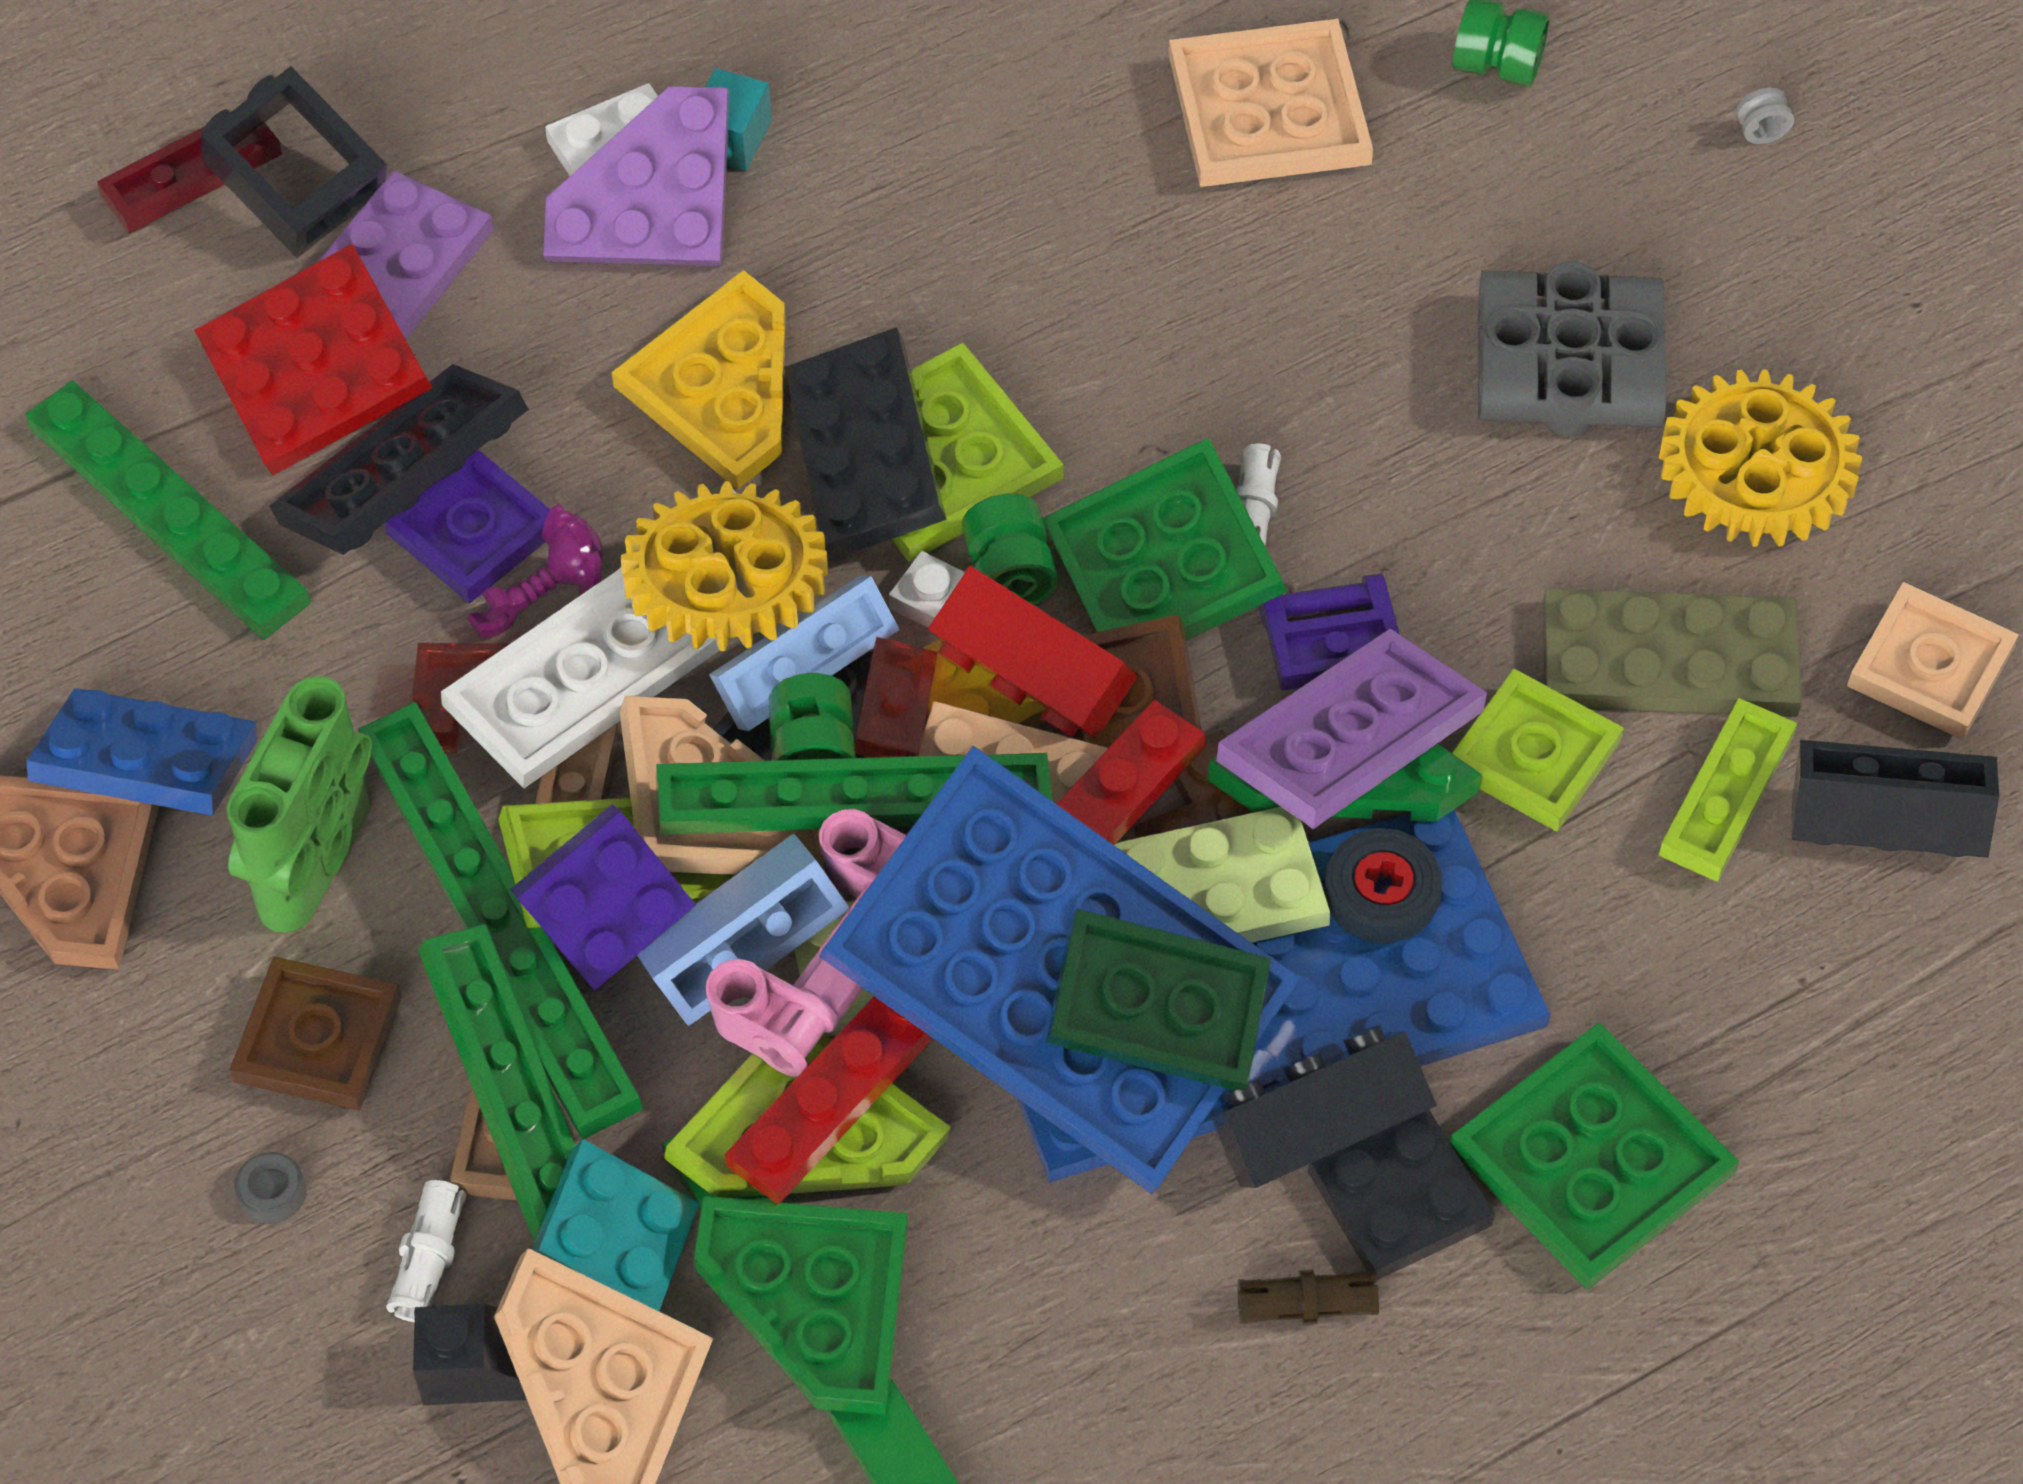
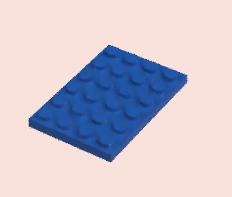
[819,745,1300,1194]

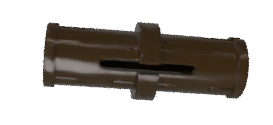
[1237,1269,1379,1325]

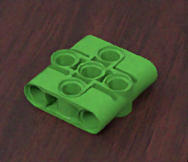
[227,676,372,933]

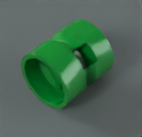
[1452,0,1551,87]
[962,493,1057,605]
[768,673,855,761]

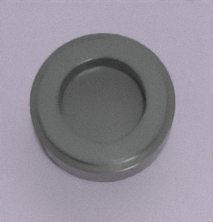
[235,1152,306,1223]

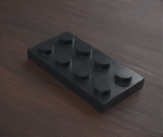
[784,327,947,560]
[269,364,529,555]

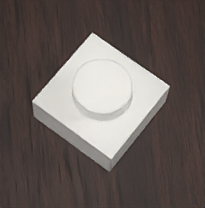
[889,551,965,628]

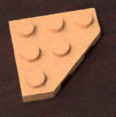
[619,696,828,877]
[494,1248,714,1484]

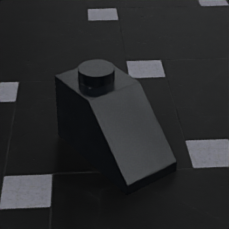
[413,1303,527,1405]

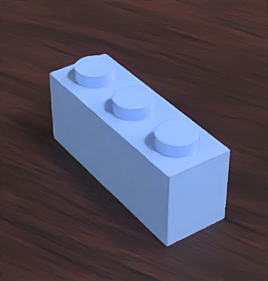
[637,833,850,1027]

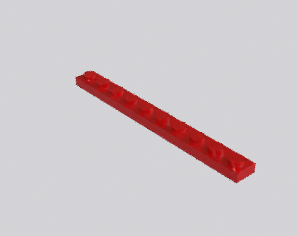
[724,700,1206,1205]

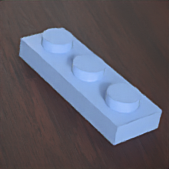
[709,575,900,731]

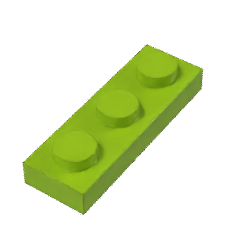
[1658,698,1797,882]

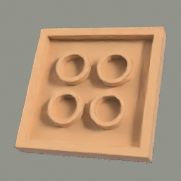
[1169,19,1373,187]

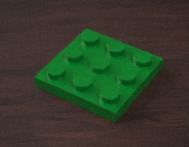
[1042,437,1287,641]
[1450,1022,1739,1291]

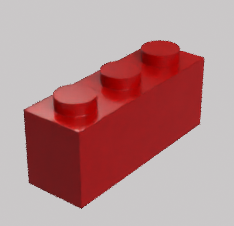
[928,566,1138,741]

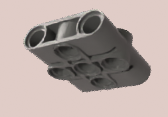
[1478,261,1666,437]

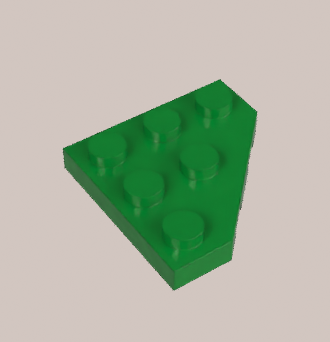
[1207,744,1482,822]
[694,1196,908,1415]

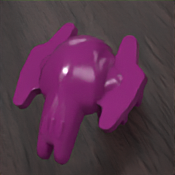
[467,504,603,638]

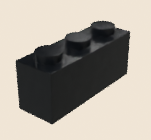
[1792,740,1999,858]
[1209,1024,1437,1188]

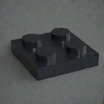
[1308,1110,1494,1280]

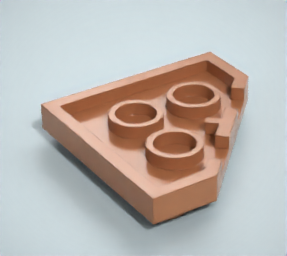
[0,775,159,970]

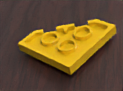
[612,270,786,490]

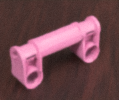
[706,809,907,1078]

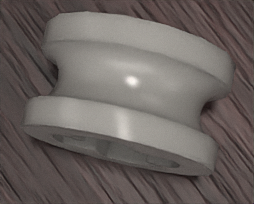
[1735,87,1795,144]

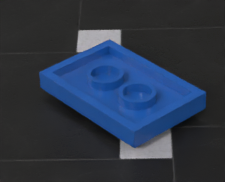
[27,688,257,816]

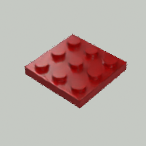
[194,243,433,476]

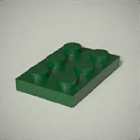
[1045,909,1271,1091]

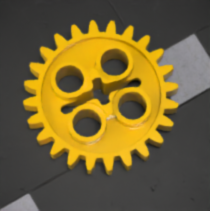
[1659,369,1862,547]
[621,481,828,651]

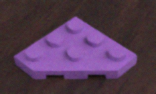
[543,86,730,266]

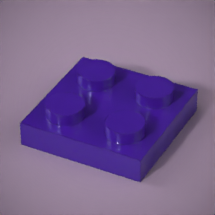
[384,450,551,604]
[510,804,696,991]

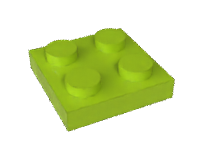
[1452,669,1624,832]

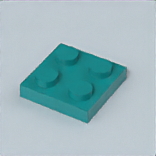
[532,1139,699,1312]

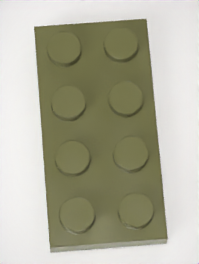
[1543,588,1802,717]

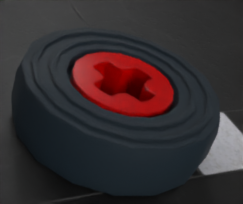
[1324,828,1442,943]

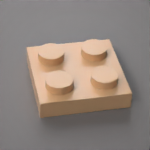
[1847,582,2019,740]

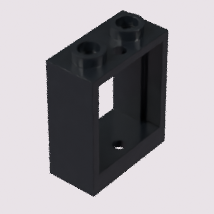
[201,66,387,258]

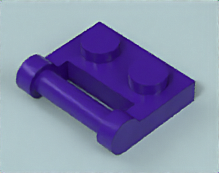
[1259,573,1400,691]

